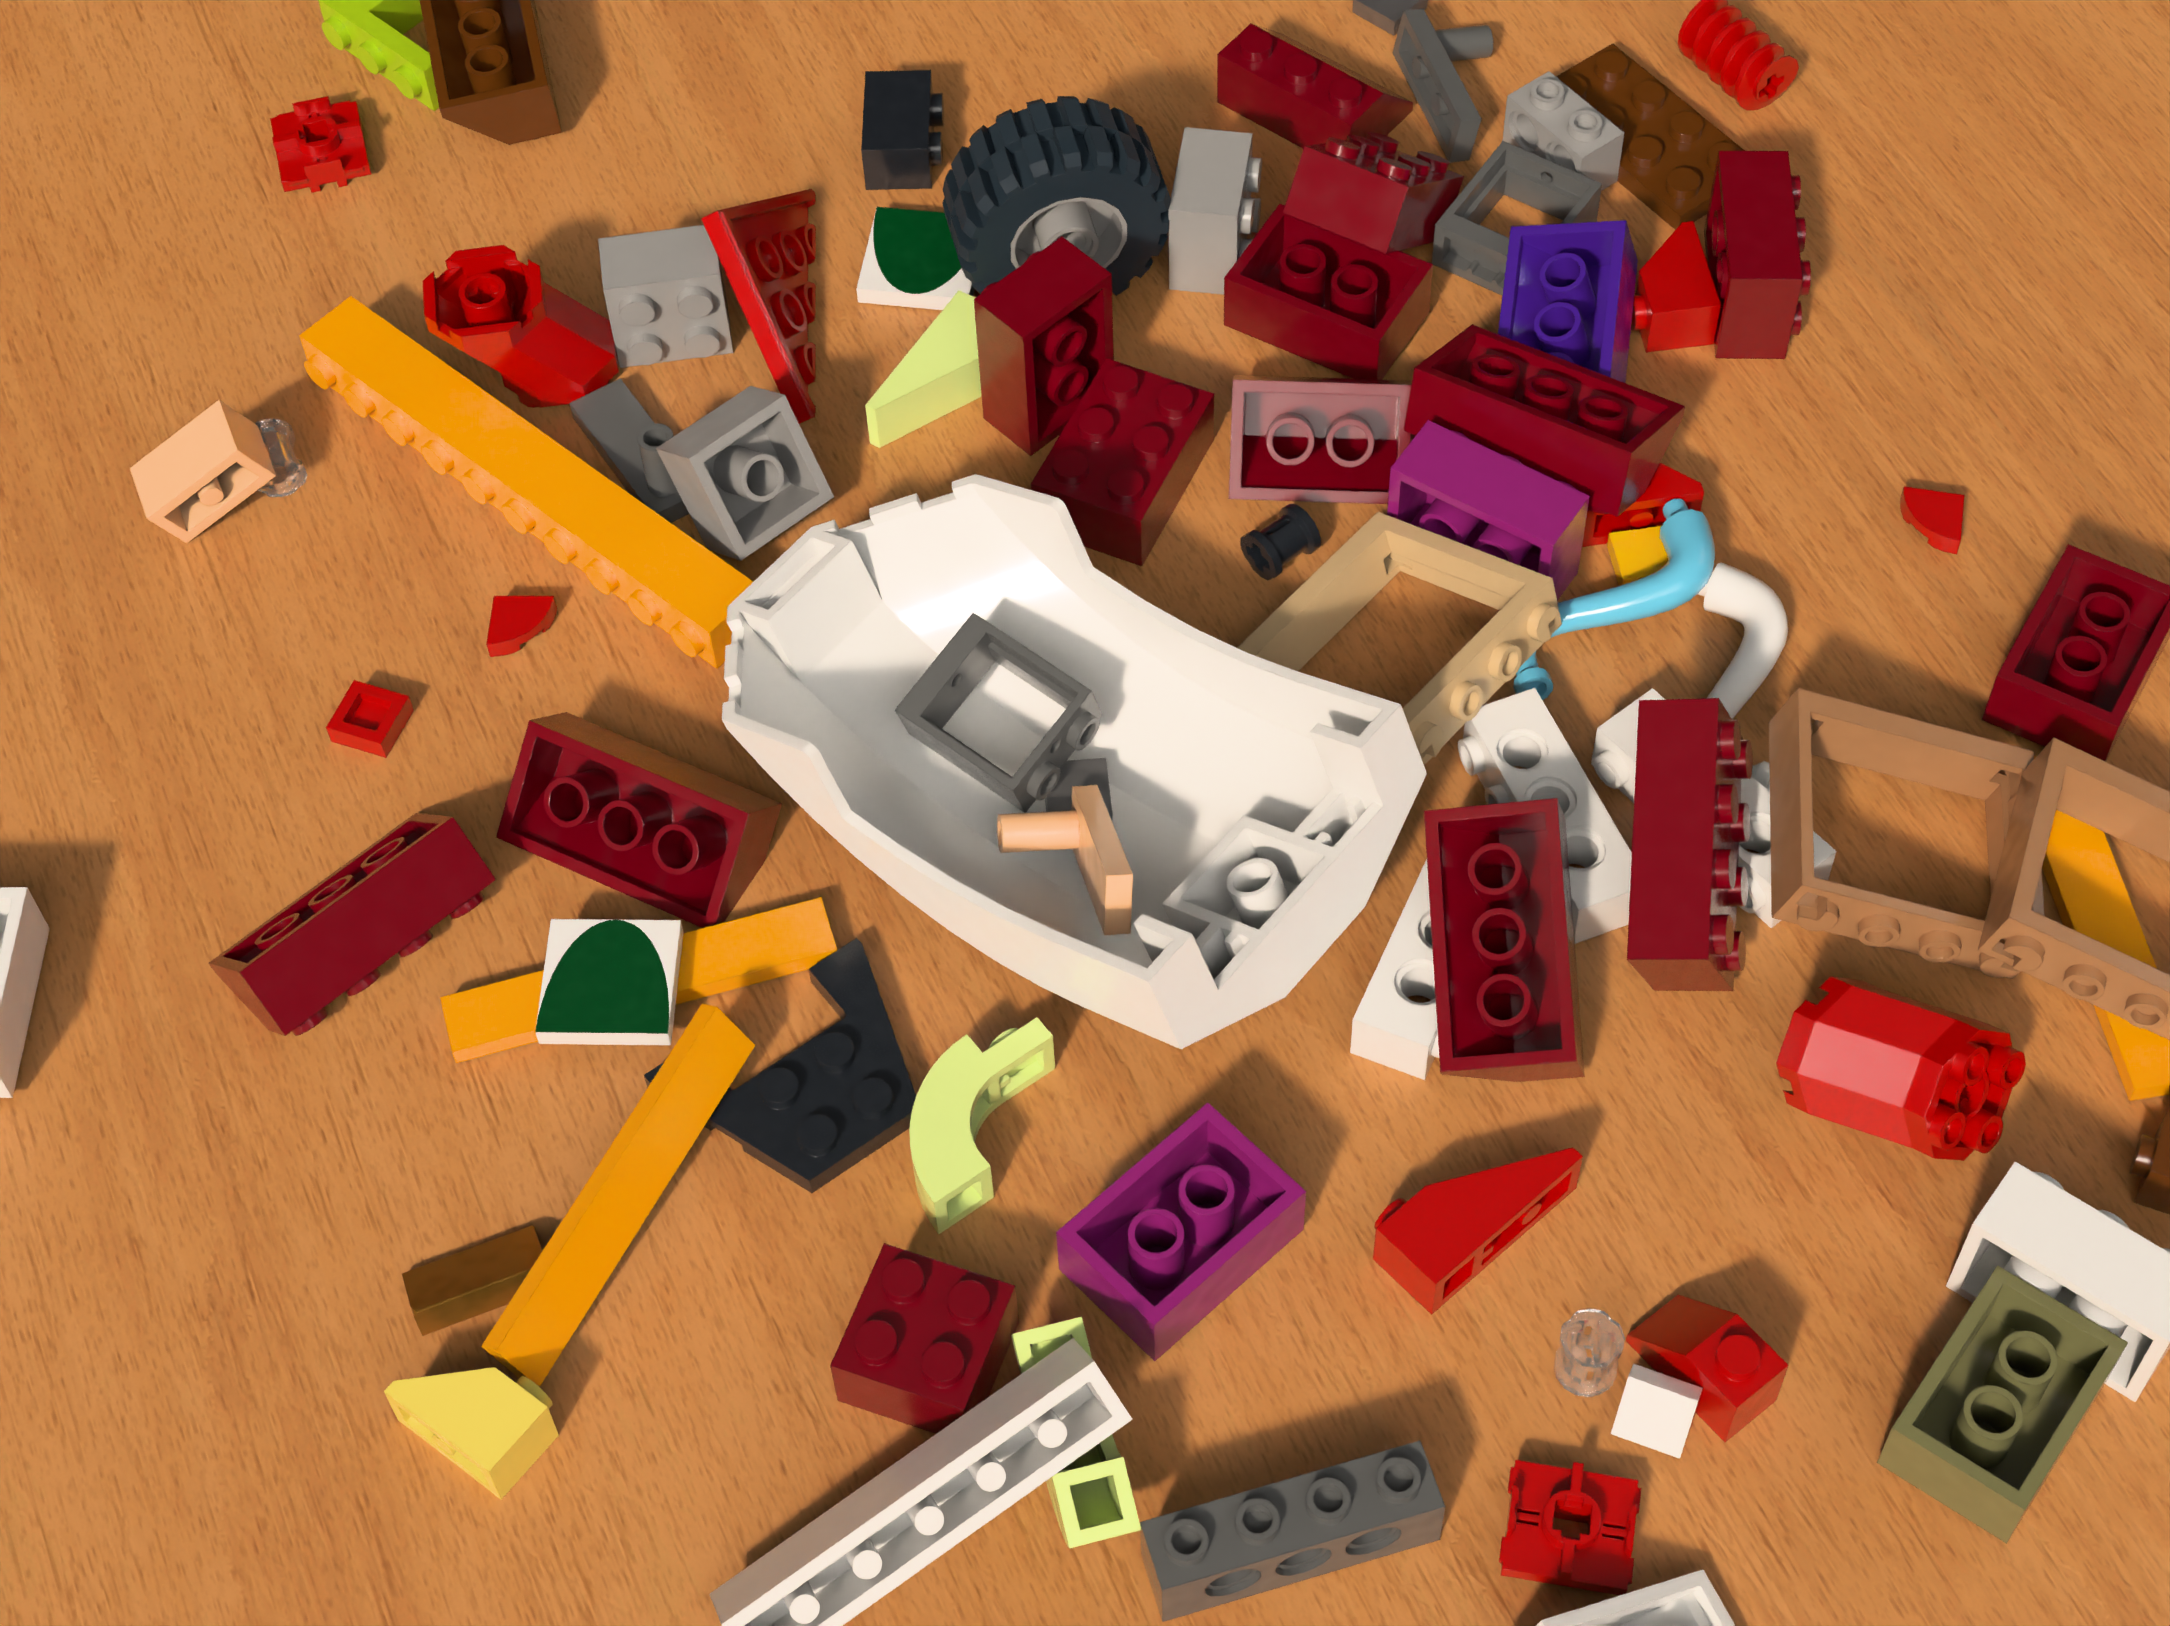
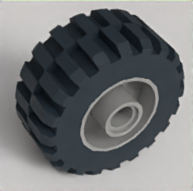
[942,96,1171,296]

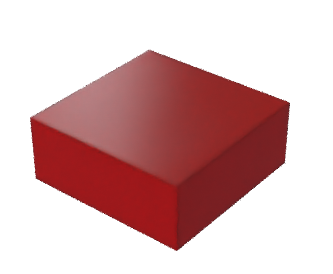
[326,680,414,758]

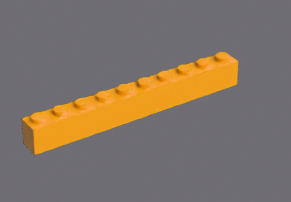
[299,296,753,669]

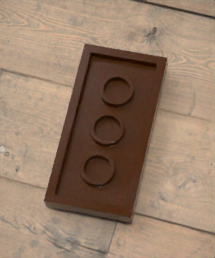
[1556,43,1745,230]

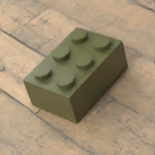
[1877,1265,2128,1544]

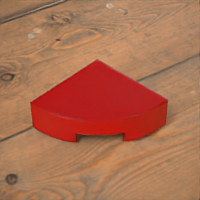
[1900,486,1965,555]
[486,596,557,657]

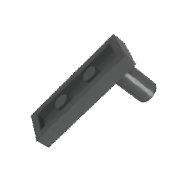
[1392,9,1493,163]
[570,378,689,523]

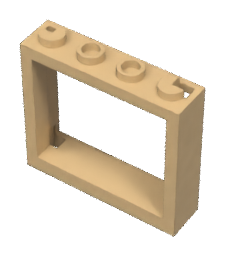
[1237,512,1562,765]

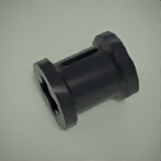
[1240,503,1321,580]

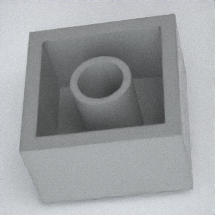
[1168,127,1262,295]
[598,225,733,368]
[656,386,834,561]

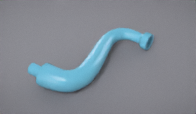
[1513,499,1715,700]

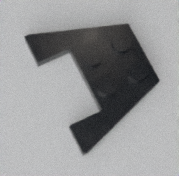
[644,938,916,1193]

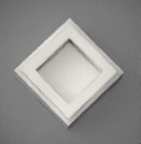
[1611,1364,1703,1459]

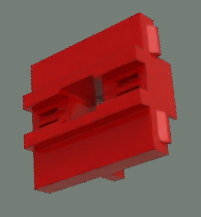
[270,96,371,193]
[1499,1460,1642,1596]

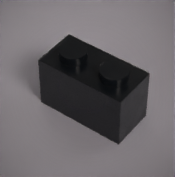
[861,70,944,190]

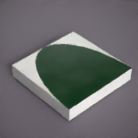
[856,207,974,310]
[535,919,684,1045]

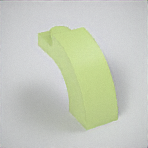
[909,1017,1055,1234]
[1011,1317,1141,1549]

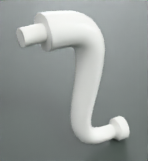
[1698,562,1788,792]

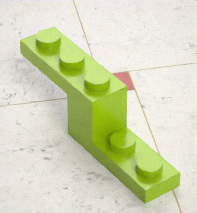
[318,0,439,111]

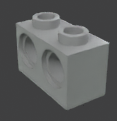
[1502,71,1624,191]

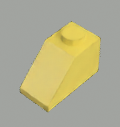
[384,1367,559,1500]

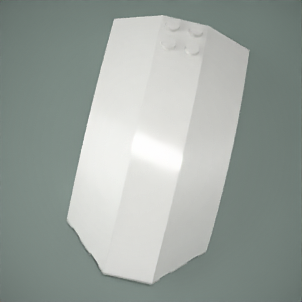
[722,474,1427,1049]

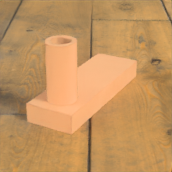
[997,785,1133,935]

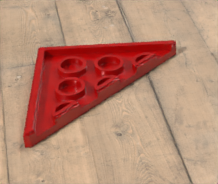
[701,189,816,424]

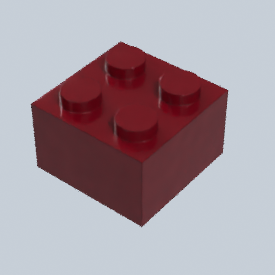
[830,1243,1019,1434]

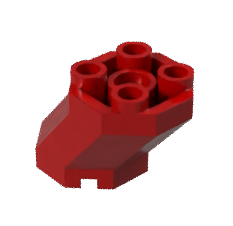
[422,245,619,408]
[1776,976,2026,1161]

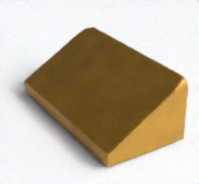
[402,1225,542,1336]

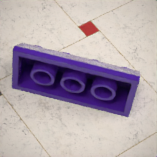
[1498,220,1638,383]

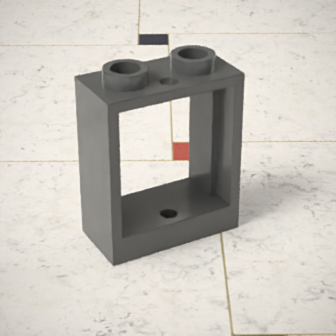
[1432,141,1602,295]
[895,612,1103,813]

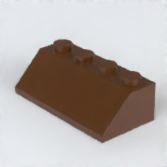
[420,0,562,145]

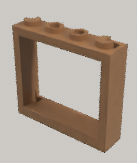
[1769,688,2045,979]
[1978,737,2170,1040]

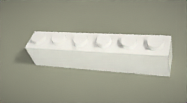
[709,1338,1133,1626]

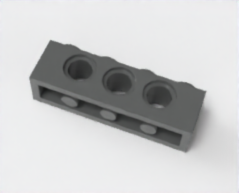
[1140,1441,1445,1622]

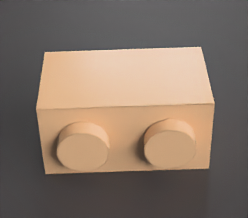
[130,400,276,543]

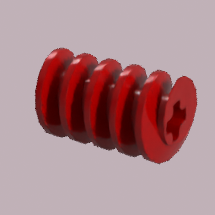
[1678,0,1799,111]

